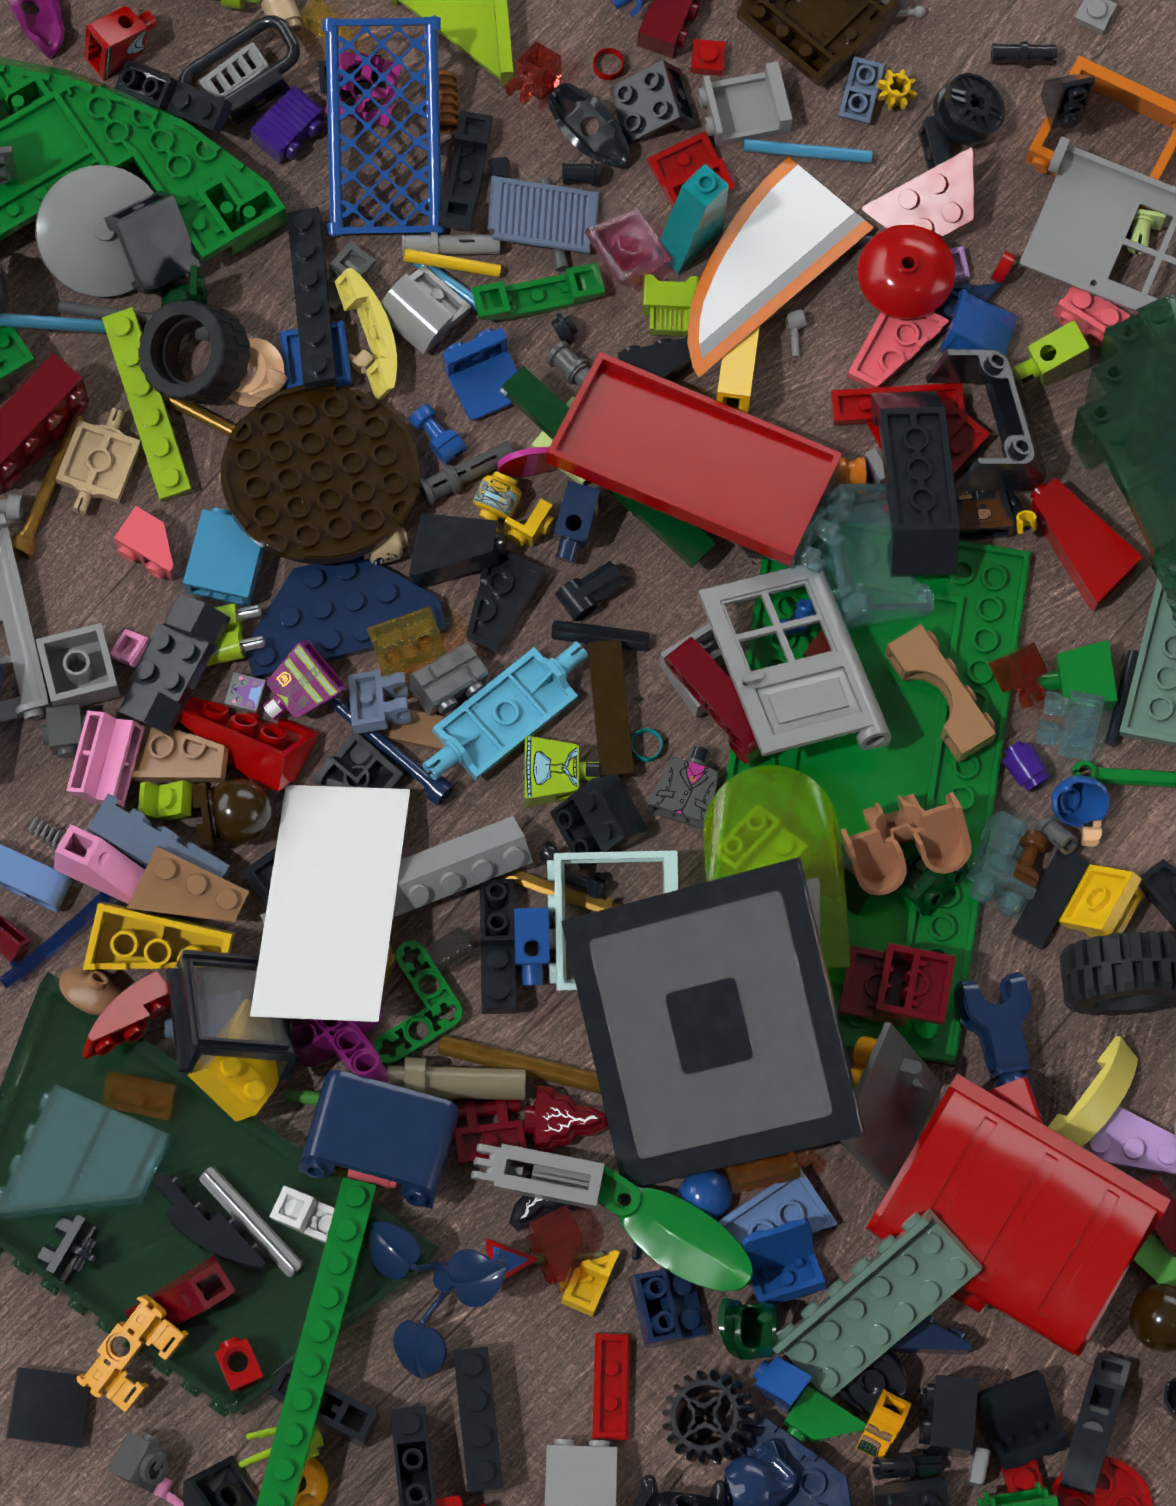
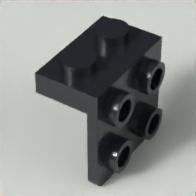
[977,1370,1070,1471]

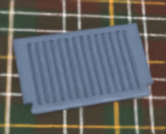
[487,176,599,254]

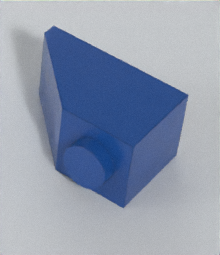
[753,1356,812,1414]

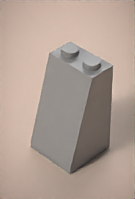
[544,1439,617,1506]

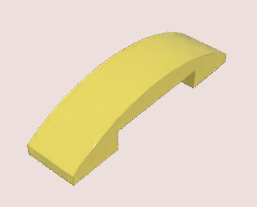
[334,268,397,400]
[1048,1036,1138,1147]

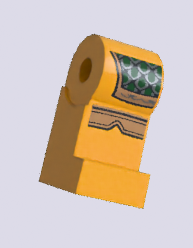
[856,1389,911,1458]

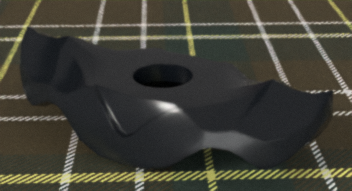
[547,83,631,168]

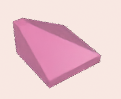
[110,629,150,668]

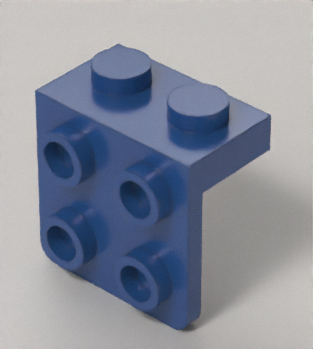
[442,327,518,421]
[742,1219,826,1305]

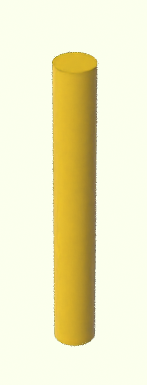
[403,249,501,278]

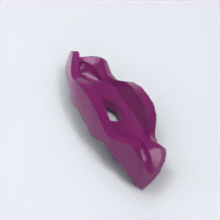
[6,0,65,59]

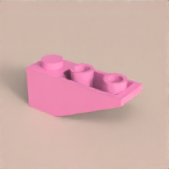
[54,824,146,912]

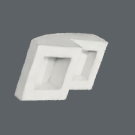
[269,1186,334,1243]

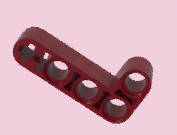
[664,637,761,765]

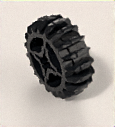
[662,1369,756,1466]

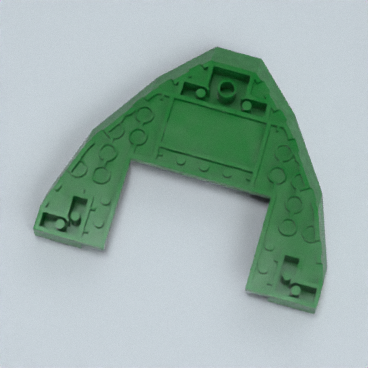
[0,57,288,395]

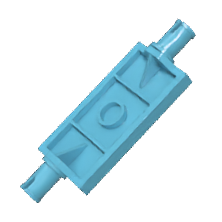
[422,641,589,781]

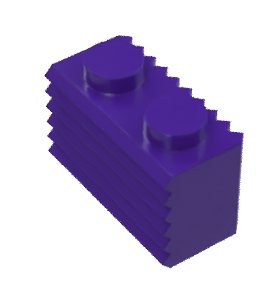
[250,85,324,164]

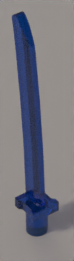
[0,892,111,989]

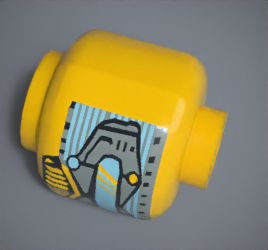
[473,472,522,520]

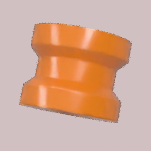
[837,457,866,490]

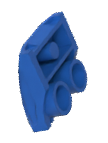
[939,289,1018,356]

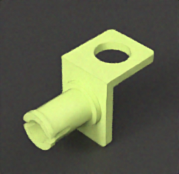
[1127,209,1166,255]

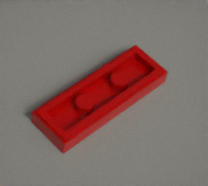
[592,1333,630,1441]

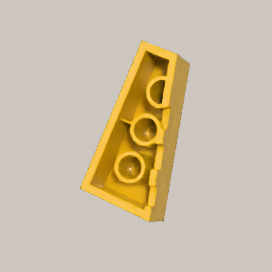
[83,901,236,970]

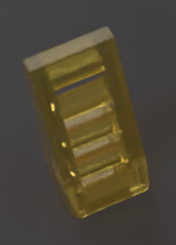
[302,0,358,53]

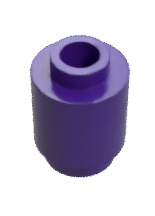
[1002,741,1050,792]

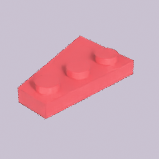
[847,312,950,388]

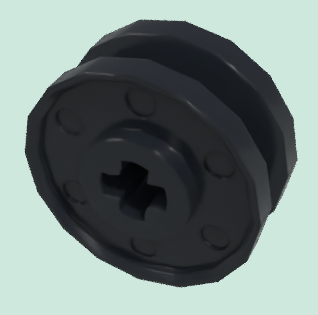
[933,72,1005,147]

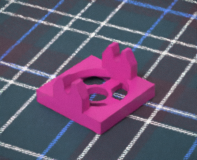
[324,51,401,128]

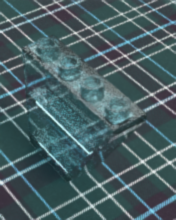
[0,1084,171,1219]

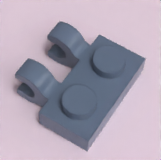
[348,669,411,734]

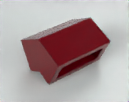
[0,914,32,966]

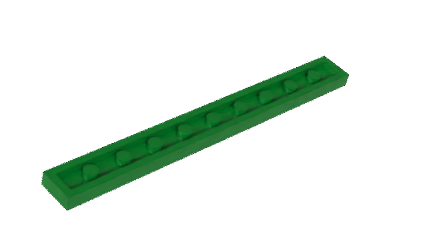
[256,1177,377,1506]

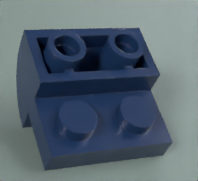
[629,1269,707,1348]

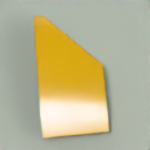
[561,1250,620,1317]

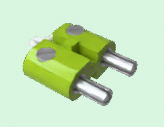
[206,603,266,666]

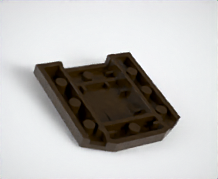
[737,0,906,86]

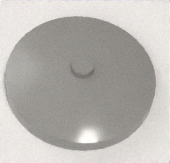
[35,165,154,297]

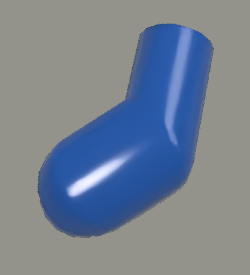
[774,599,816,637]

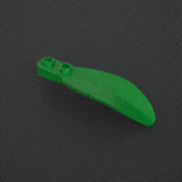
[597,1165,753,1292]

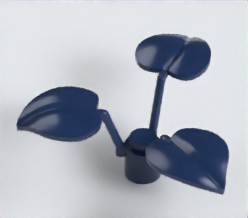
[369,1221,508,1379]

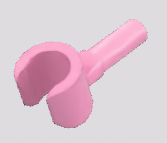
[153,1477,184,1506]

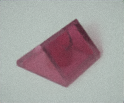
[584,208,672,290]

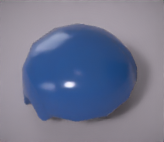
[677,1169,733,1220]

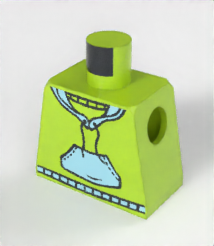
[525,736,599,807]

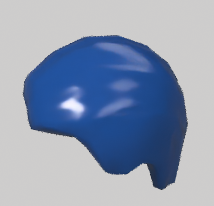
[1051,775,1110,827]

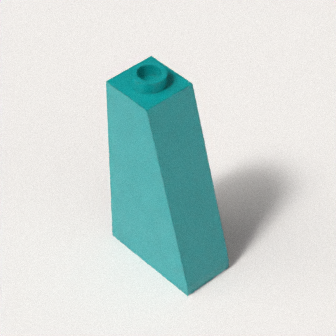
[655,164,729,275]

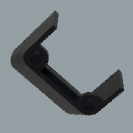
[925,349,1046,491]

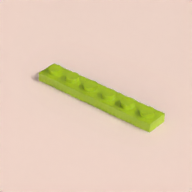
[102,307,193,502]

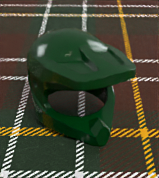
[718,1298,777,1360]

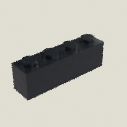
[453,1347,503,1496]

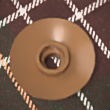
[59,967,122,1016]

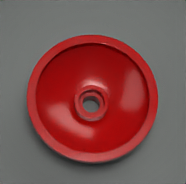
[858,225,956,320]

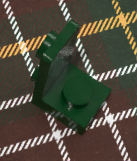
[161,265,207,308]

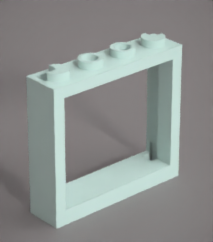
[547,851,678,990]

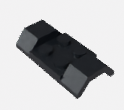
[116,593,231,736]

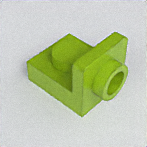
[138,780,193,822]

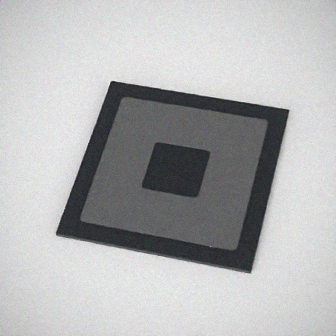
[561,857,866,1187]

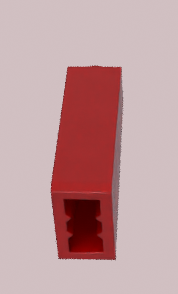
[1029,478,1143,612]

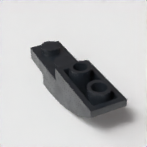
[115,59,233,133]
[479,879,516,1014]
[152,1171,268,1273]
[1059,1352,1132,1496]

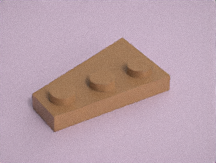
[131,719,229,782]
[126,846,249,922]

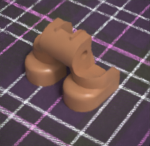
[840,792,971,895]

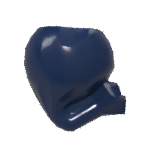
[723,1440,797,1506]

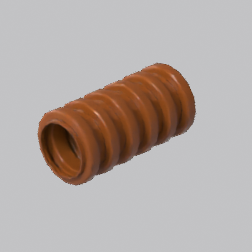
[439,70,459,133]

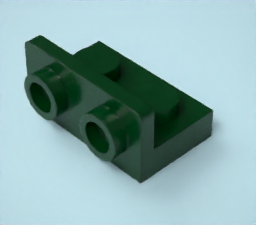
[896,850,969,916]

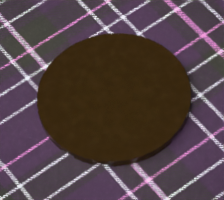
[221,384,420,564]

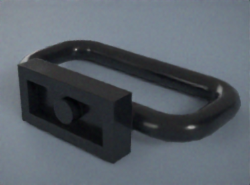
[179,15,300,125]

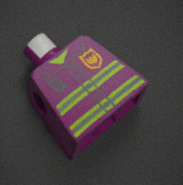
[263,640,348,720]

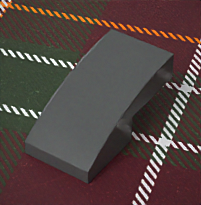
[327,241,376,316]

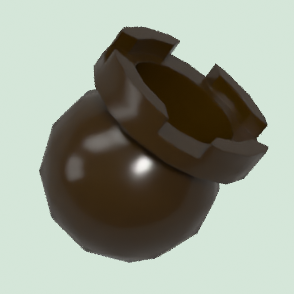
[192,778,272,850]
[1129,1283,1176,1353]

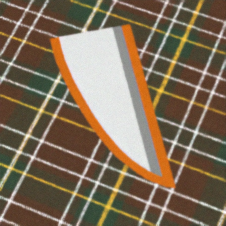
[687,157,874,377]

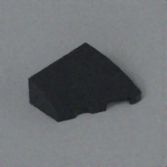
[312,732,408,789]

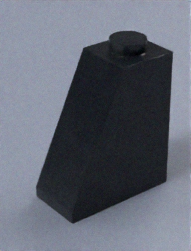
[409,513,507,588]

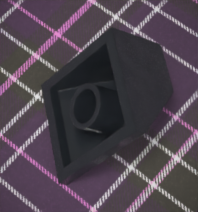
[183,1455,259,1506]

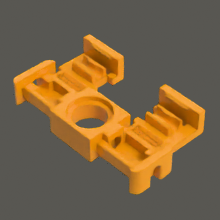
[77,1295,189,1412]

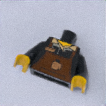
[954,463,1037,541]

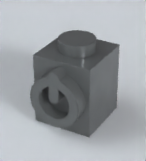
[41,704,87,758]
[108,1433,172,1494]

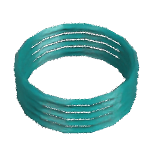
[631,728,663,762]

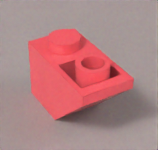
[114,506,176,582]

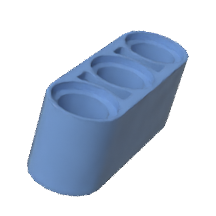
[0,844,73,912]

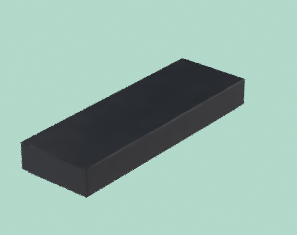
[1011,849,1089,950]

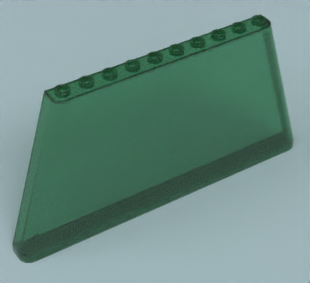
[0,972,440,1418]

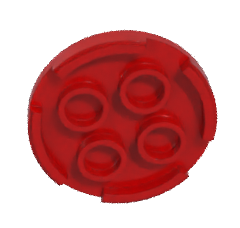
[1049,1457,1153,1506]

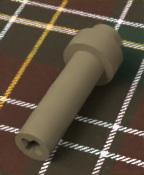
[387,1057,526,1100]

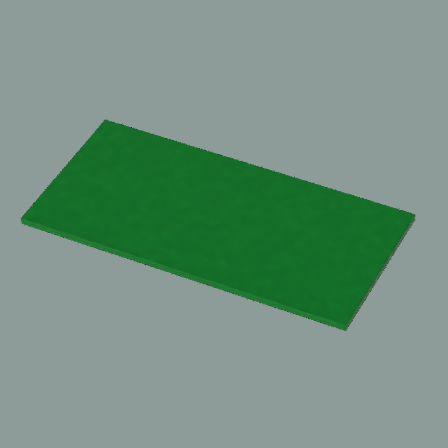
[708,516,1031,1067]

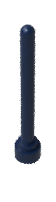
[326,696,455,806]

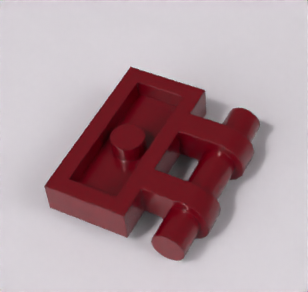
[455,1100,526,1165]

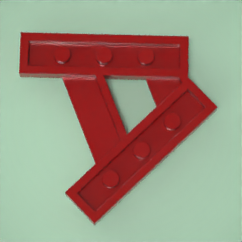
[831,383,990,518]

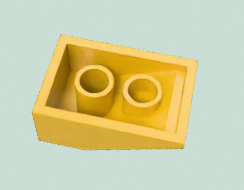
[188,999,279,1122]

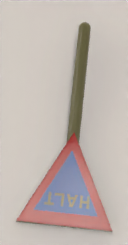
[485,1238,605,1280]

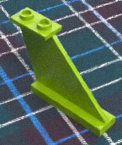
[391,0,513,86]

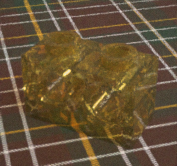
[367,606,446,676]

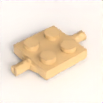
[56,408,142,515]

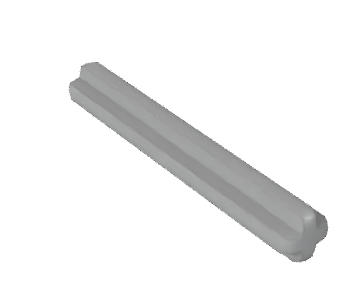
[200,1166,303,1277]

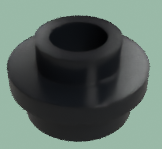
[551,313,578,343]

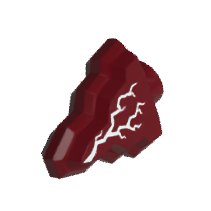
[524,1085,607,1153]

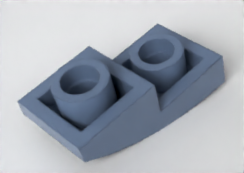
[838,56,885,124]

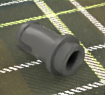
[1037,816,1078,855]

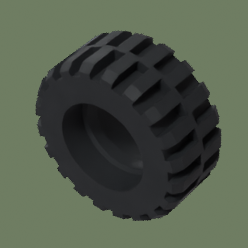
[1060,931,1176,1016]

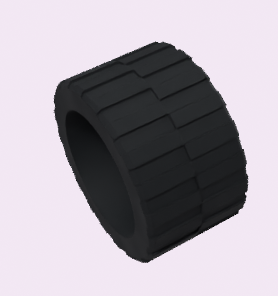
[138,300,251,404]

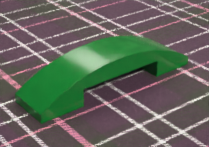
[471,263,605,320]

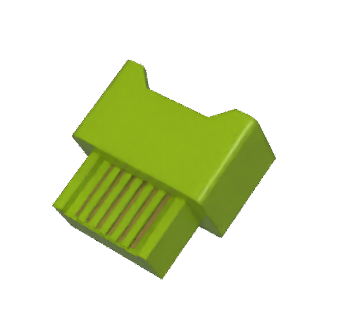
[642,274,699,336]

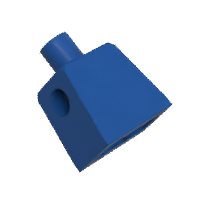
[514,908,550,986]

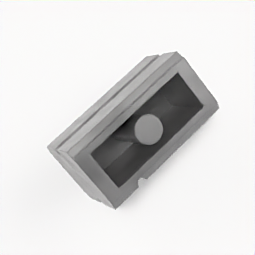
[408,642,489,716]

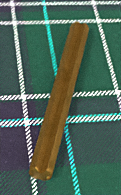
[438,1035,601,1094]

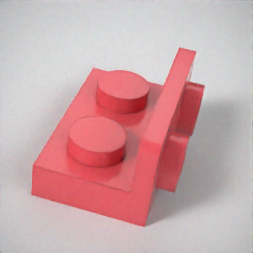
[1054,287,1131,349]

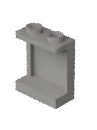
[697,61,792,147]

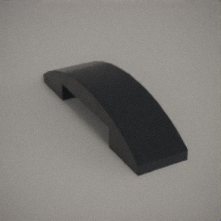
[438,111,493,231]

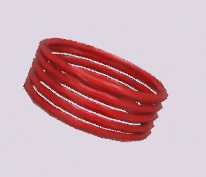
[593,47,624,80]

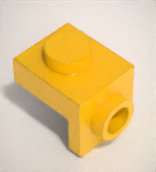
[504,499,555,547]

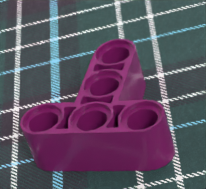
[291,1007,389,1083]

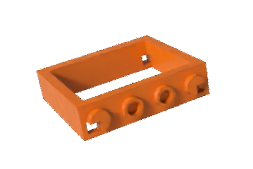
[1025,55,1176,210]

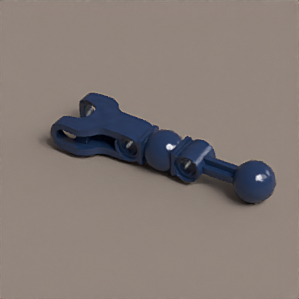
[954,972,1045,1125]

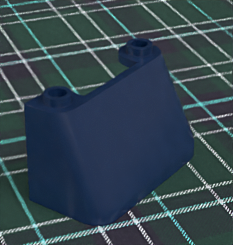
[298,1070,459,1209]

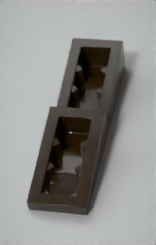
[588,639,634,778]

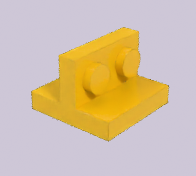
[1058,864,1144,938]

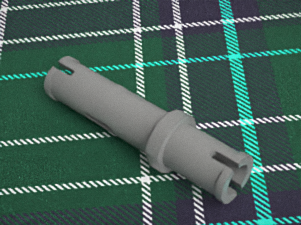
[402,232,500,256]

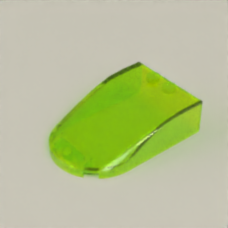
[702,765,850,968]

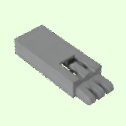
[471,1144,605,1210]

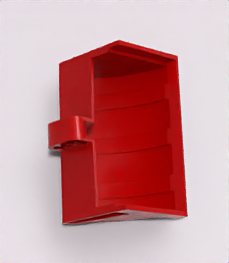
[866,1073,1171,1357]

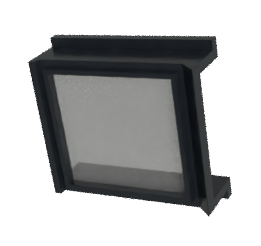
[166,950,298,1081]

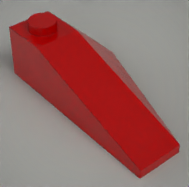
[178,696,319,791]

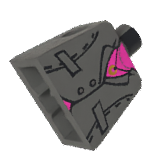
[648,746,718,831]

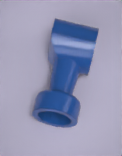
[409,403,467,465]

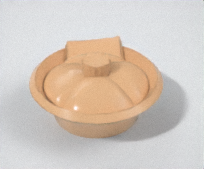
[229,338,288,407]

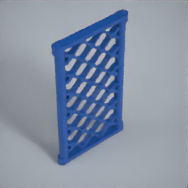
[322,15,445,237]

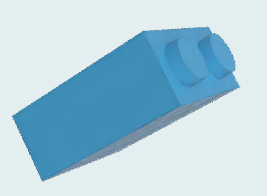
[183,508,265,607]

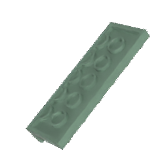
[1119,548,1176,747]
[772,1208,983,1400]

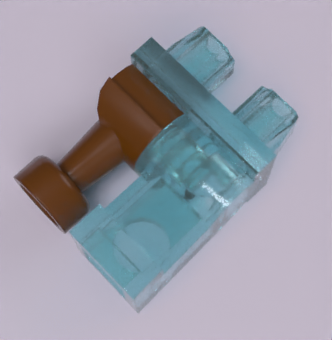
[967,811,1049,917]

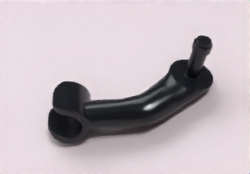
[540,841,607,898]

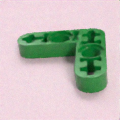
[374,941,463,1066]

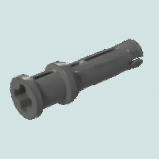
[546,341,591,388]
[419,441,514,506]

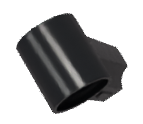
[555,561,626,622]

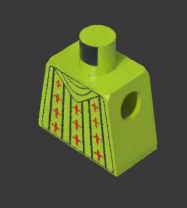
[1014,320,1090,386]

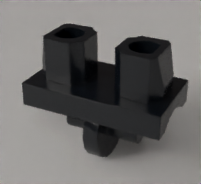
[37,1214,99,1284]

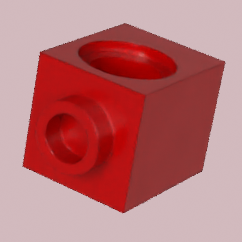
[214,1336,266,1395]

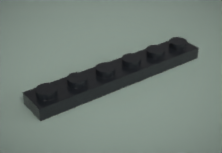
[287,207,338,389]

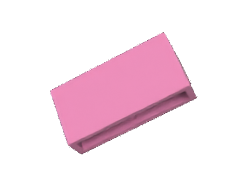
[66,711,145,807]

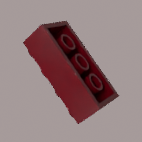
[0,353,89,495]

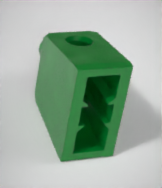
[1037,640,1118,711]

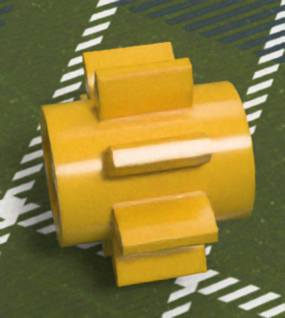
[876,69,916,110]

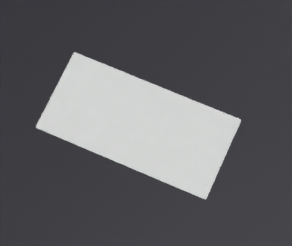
[250,785,410,1022]

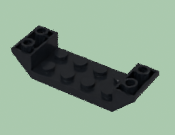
[870,391,960,577]

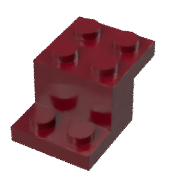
[838,943,956,1027]

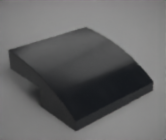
[6,1367,90,1448]

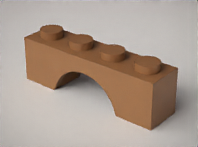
[884,624,996,763]

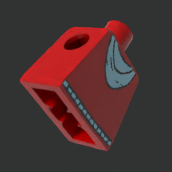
[84,6,157,81]

